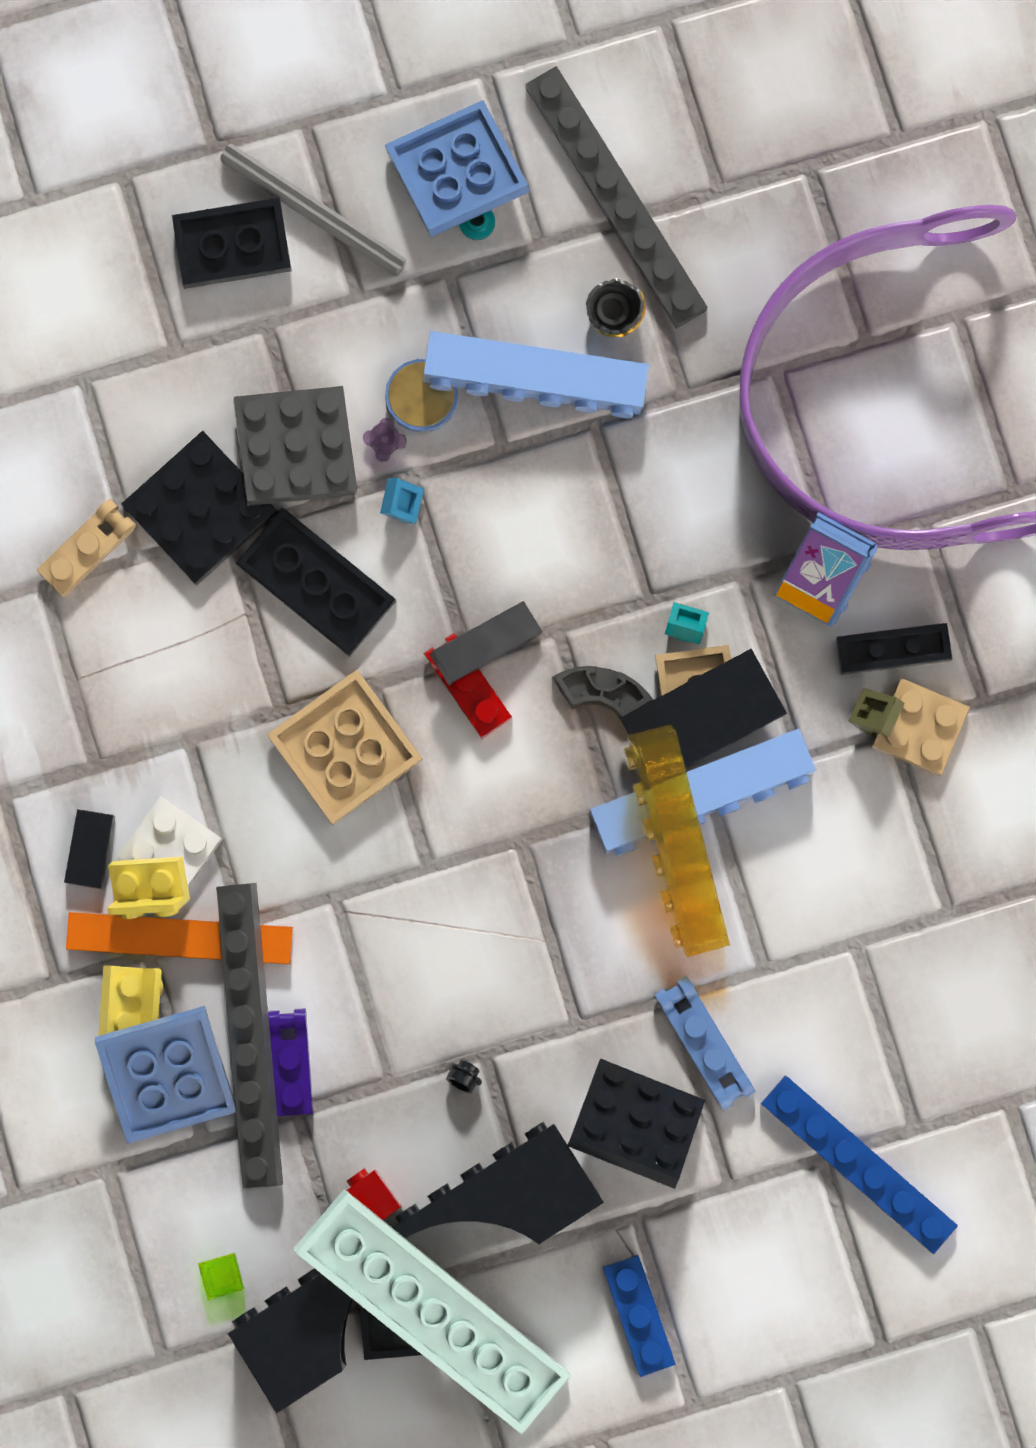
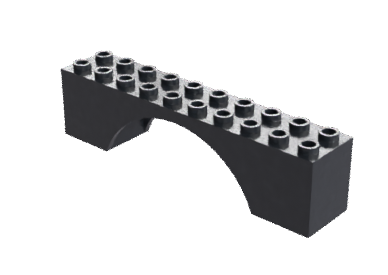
[227,1121,604,1414]

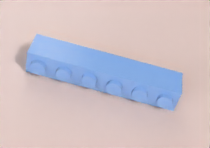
[422,331,649,418]
[589,729,816,857]

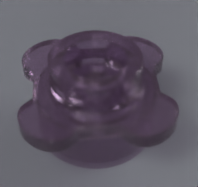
[363,418,407,462]

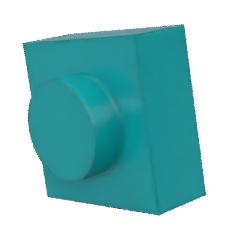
[665,602,709,644]

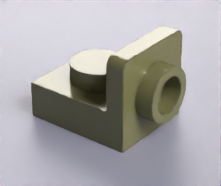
[848,688,904,737]

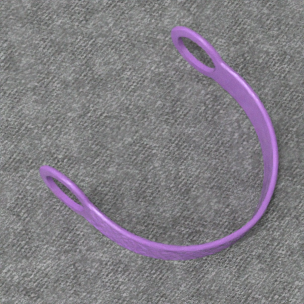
[739,205,1036,550]

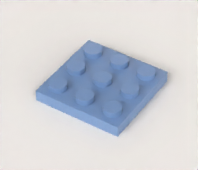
[385,100,530,237]
[95,1006,236,1144]

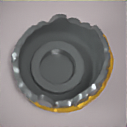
[586,279,646,338]

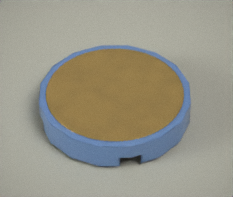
[385,359,458,432]

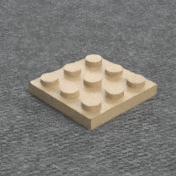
[267,670,423,825]

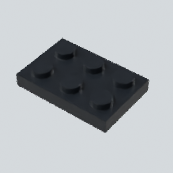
[172,197,292,289]

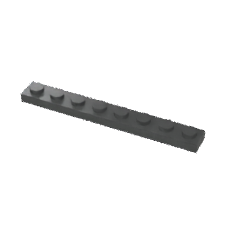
[526,66,708,329]
[216,883,283,1188]

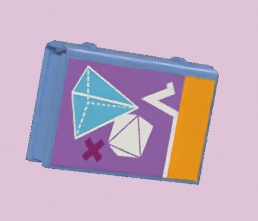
[773,512,877,626]

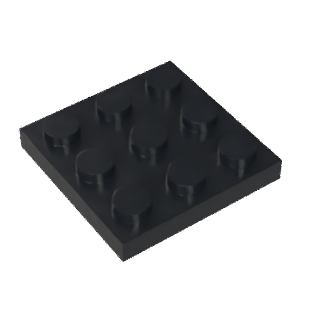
[121,430,278,586]
[567,1058,705,1189]

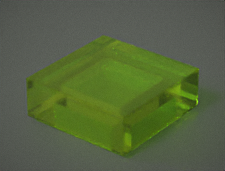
[198,1252,245,1300]

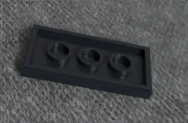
[236,507,396,657]
[620,648,787,784]

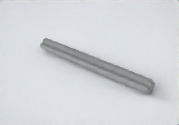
[220,144,406,276]

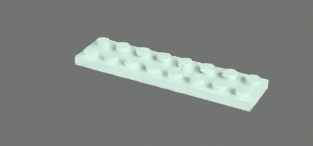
[293,1189,571,1434]

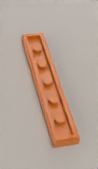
[66,912,293,965]

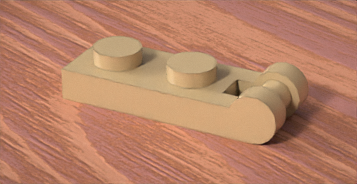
[36,499,137,598]

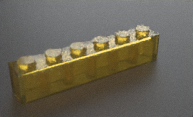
[623,724,730,957]

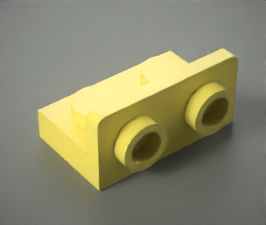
[107,856,190,919]
[98,966,163,1036]

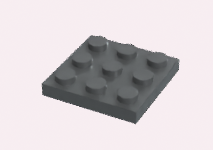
[233,386,357,506]

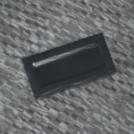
[64,809,115,889]

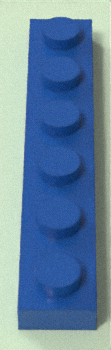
[760,1075,958,1254]

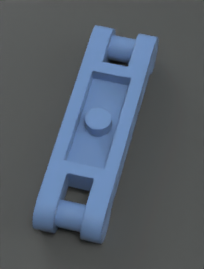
[654,976,756,1111]

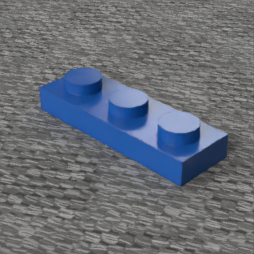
[603,1255,676,1377]

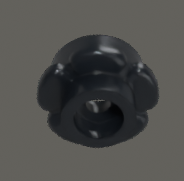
[446,1060,482,1093]

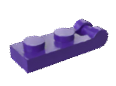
[268,1008,314,1117]

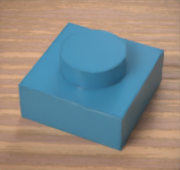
[380,478,424,524]

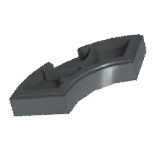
[552,666,653,719]

